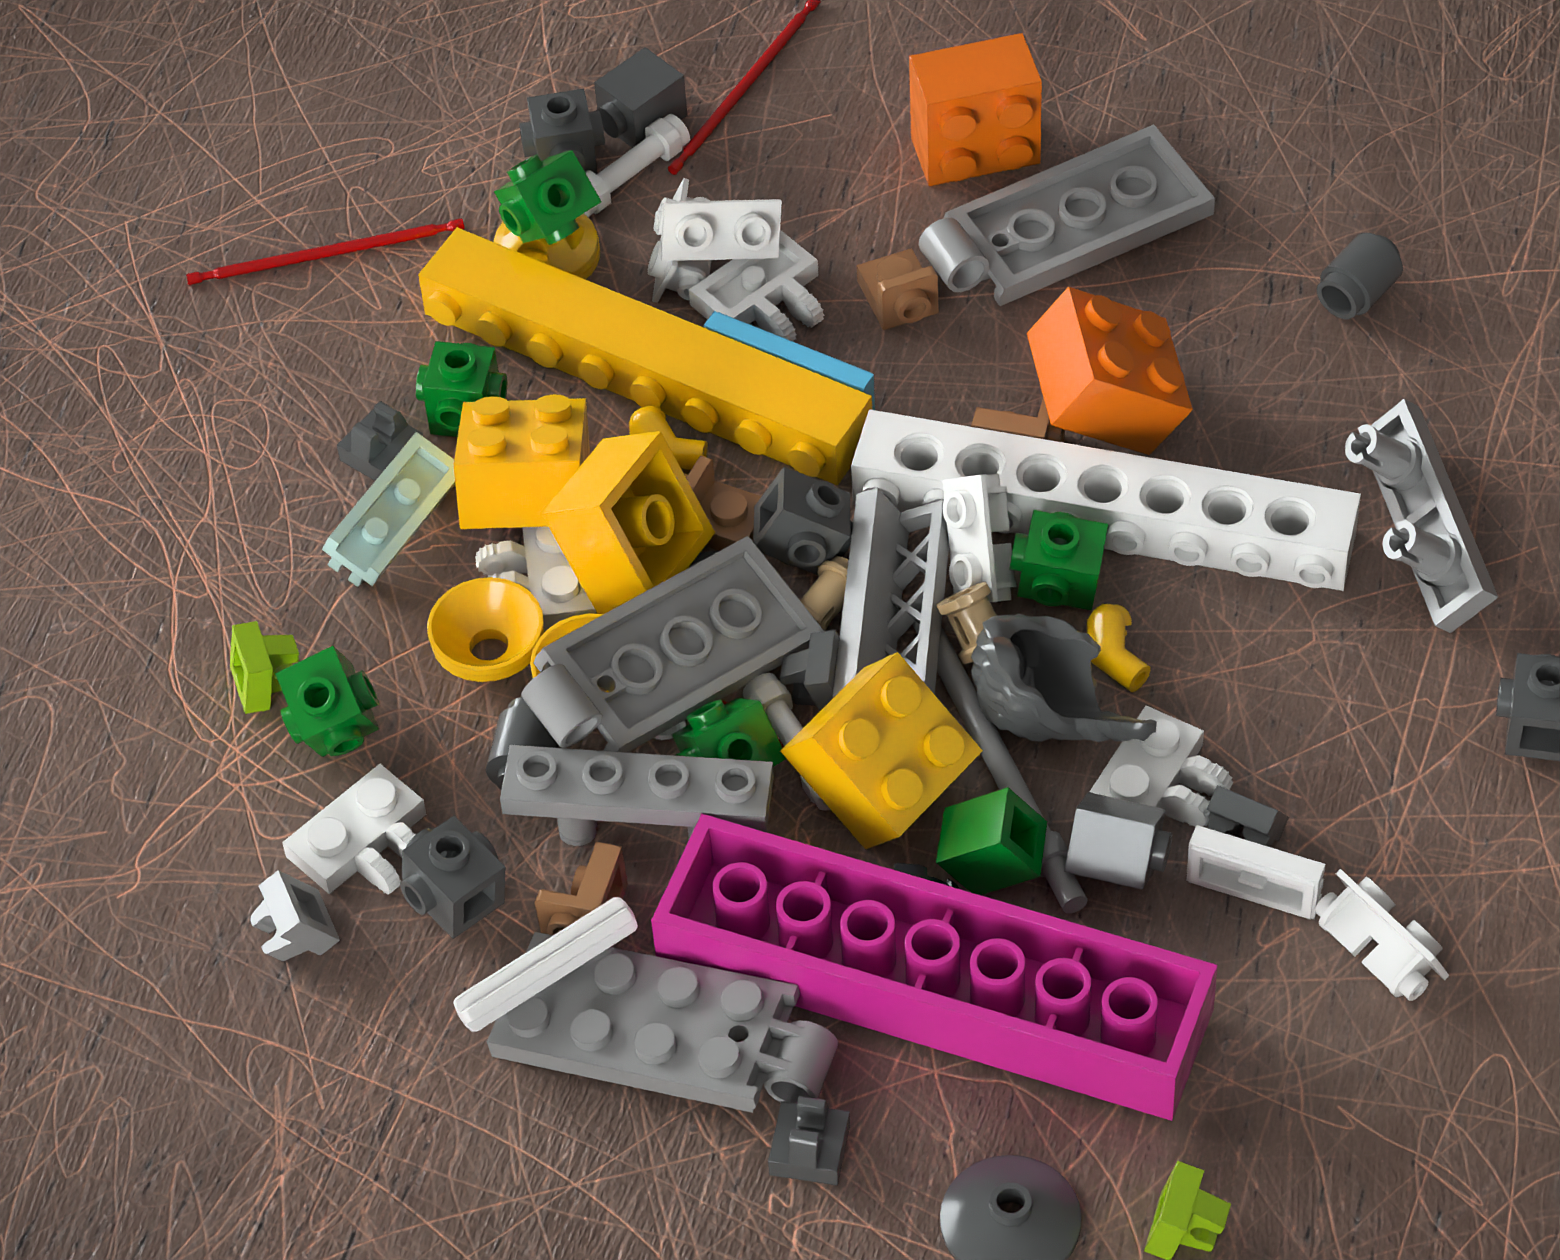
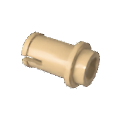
[800,556,849,631]

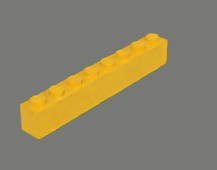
[418,227,872,486]

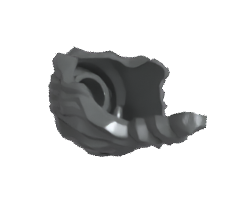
[971,614,1157,742]

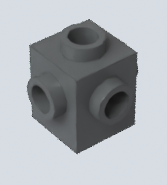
[519,89,605,175]
[753,466,853,576]
[1496,653,1560,761]
[400,815,506,939]

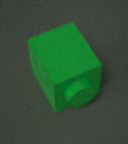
[936,787,1048,895]

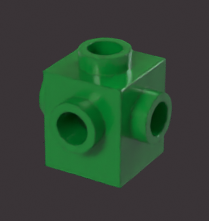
[494,150,602,245]
[416,341,508,437]
[1009,510,1108,610]
[275,646,379,757]
[671,698,786,767]

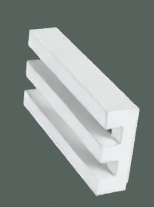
[1186,825,1326,919]

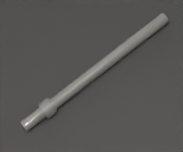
[912,621,1088,913]

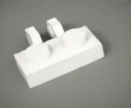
[689,230,825,341]
[475,527,596,631]
[1090,706,1233,827]
[282,764,427,894]

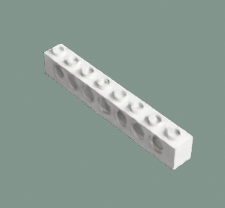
[851,409,1361,591]

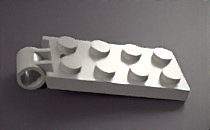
[918,124,1215,306]
[521,536,824,752]
[487,932,838,1113]

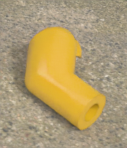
[629,406,708,470]
[1086,604,1151,692]

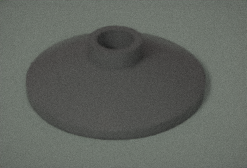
[940,1155,1081,1260]

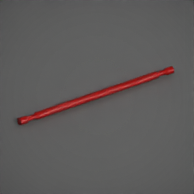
[668,0,821,175]
[186,218,465,285]

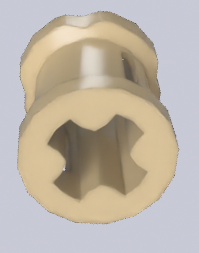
[936,582,996,664]

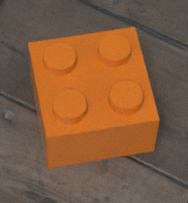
[909,33,1042,186]
[1027,287,1193,455]

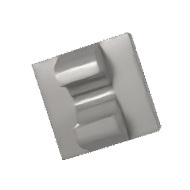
[250,870,340,961]

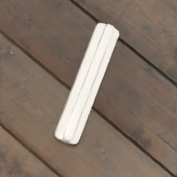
[454,897,638,1032]

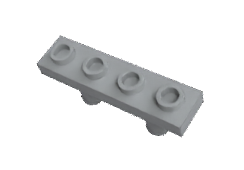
[1345,399,1498,633]
[500,745,774,846]

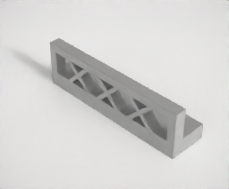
[832,487,949,697]

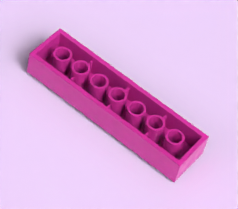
[651,813,1218,1121]

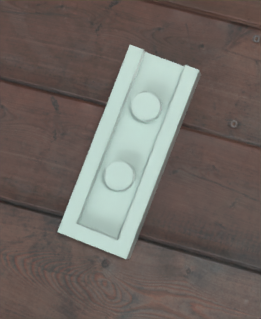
[322,432,455,587]

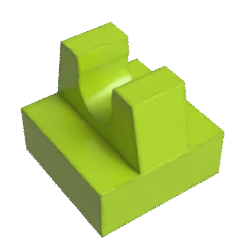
[230,621,299,714]
[1144,1161,1231,1260]

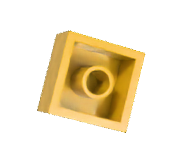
[453,394,590,529]
[541,431,716,614]
[780,652,983,849]

